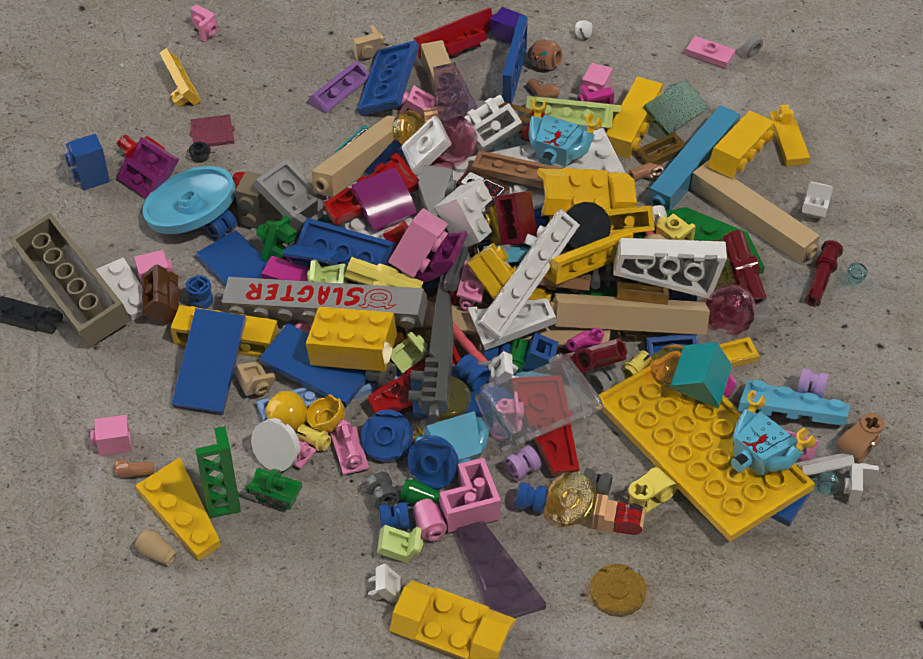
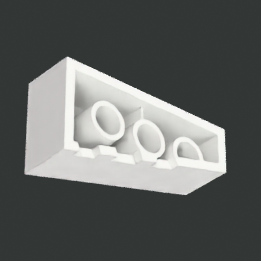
[613,238,727,299]

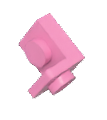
[190,4,218,42]
[399,85,437,116]

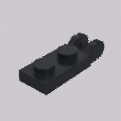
[0,296,64,334]

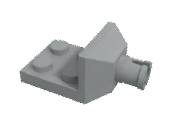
[253,159,323,240]

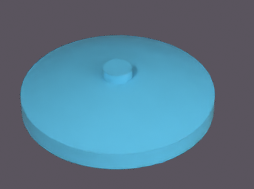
[143,166,236,234]

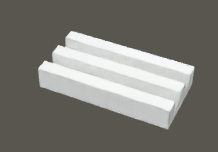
[795,453,854,475]

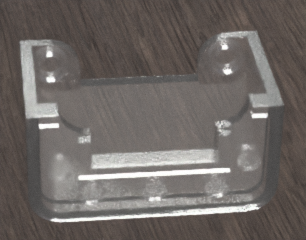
[474,353,605,455]

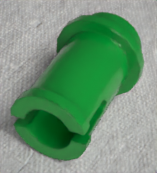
[510,338,528,373]

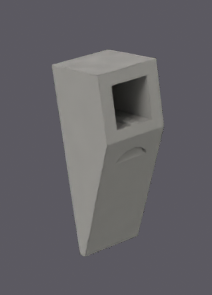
[418,165,456,219]

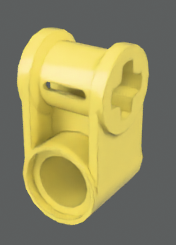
[627,467,677,514]

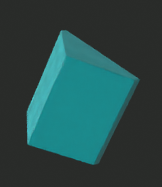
[669,342,732,409]

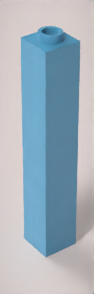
[648,105,740,211]

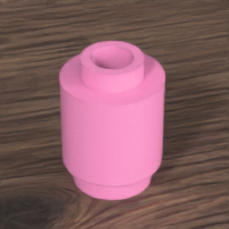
[413,499,447,541]

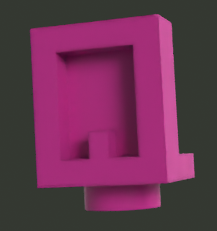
[577,85,614,104]

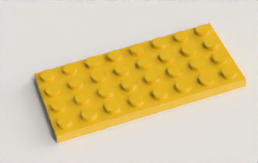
[595,350,815,542]

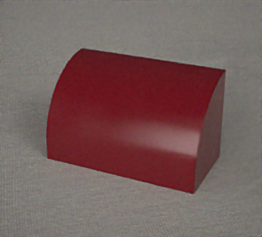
[494,191,537,245]

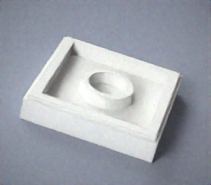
[401,115,452,176]

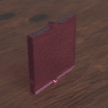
[190,114,235,147]

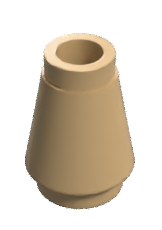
[135,529,178,566]

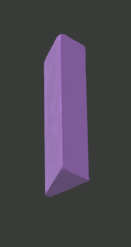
[307,60,369,114]

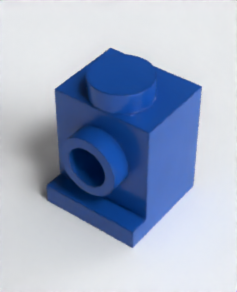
[523,332,558,374]

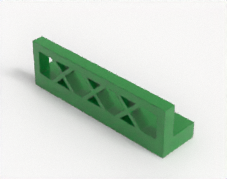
[195,426,241,519]

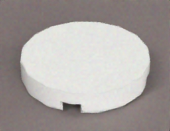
[251,418,300,471]

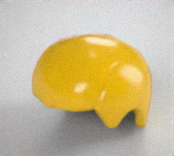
[266,391,308,431]
[306,394,346,433]

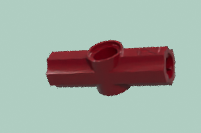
[722,230,767,306]
[549,338,627,379]

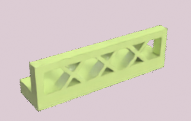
[525,96,622,128]

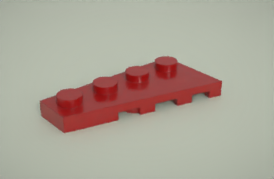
[323,153,419,225]
[367,344,461,416]
[508,376,580,476]

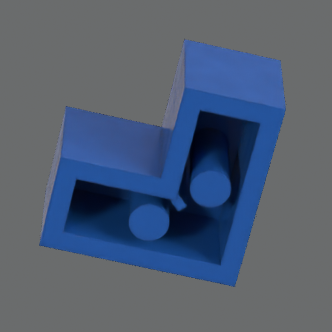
[64,134,110,190]

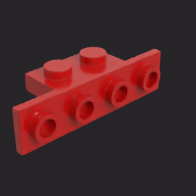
[414,7,493,59]

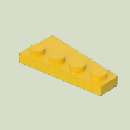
[135,457,221,561]

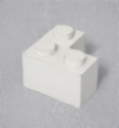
[435,178,492,247]

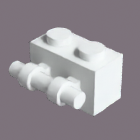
[460,95,522,152]

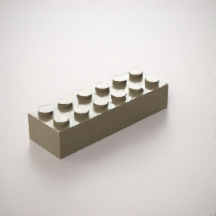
[9,213,131,348]

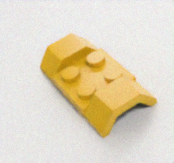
[537,168,637,217]
[389,580,517,659]

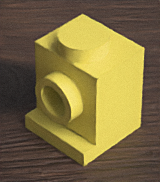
[656,213,696,241]

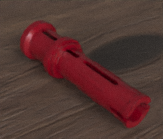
[805,240,844,307]

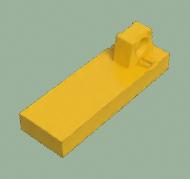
[160,48,202,107]
[769,104,810,167]

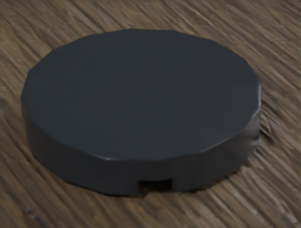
[566,202,611,249]

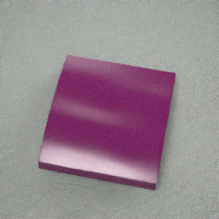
[117,137,179,198]
[352,167,417,232]
[412,231,468,283]

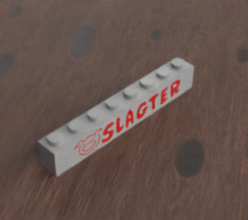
[222,277,428,329]

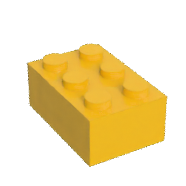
[306,307,397,372]

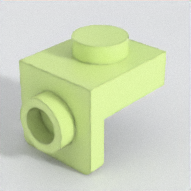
[307,260,347,284]
[390,332,428,375]
[377,525,423,563]

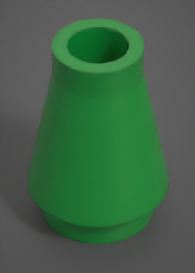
[400,478,440,505]

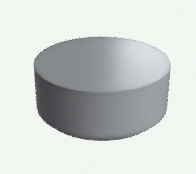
[742,35,763,57]

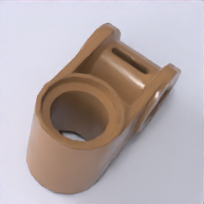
[836,413,884,464]

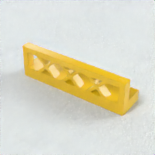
[544,229,633,285]

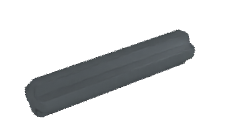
[443,246,468,292]

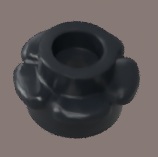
[188,141,211,163]

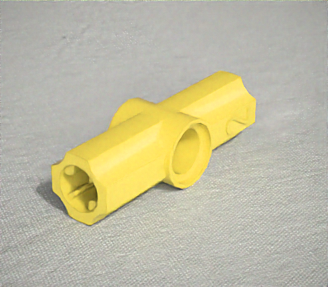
[344,257,423,288]

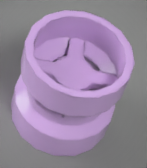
[797,368,829,398]
[504,445,541,481]

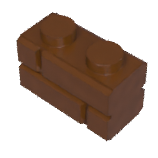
[142,264,180,325]

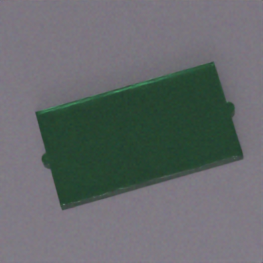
[643,79,709,136]

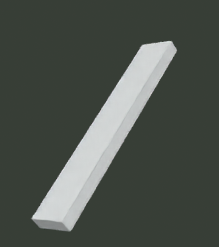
[477,209,580,341]

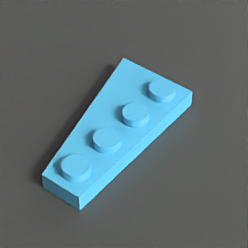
[738,380,850,426]

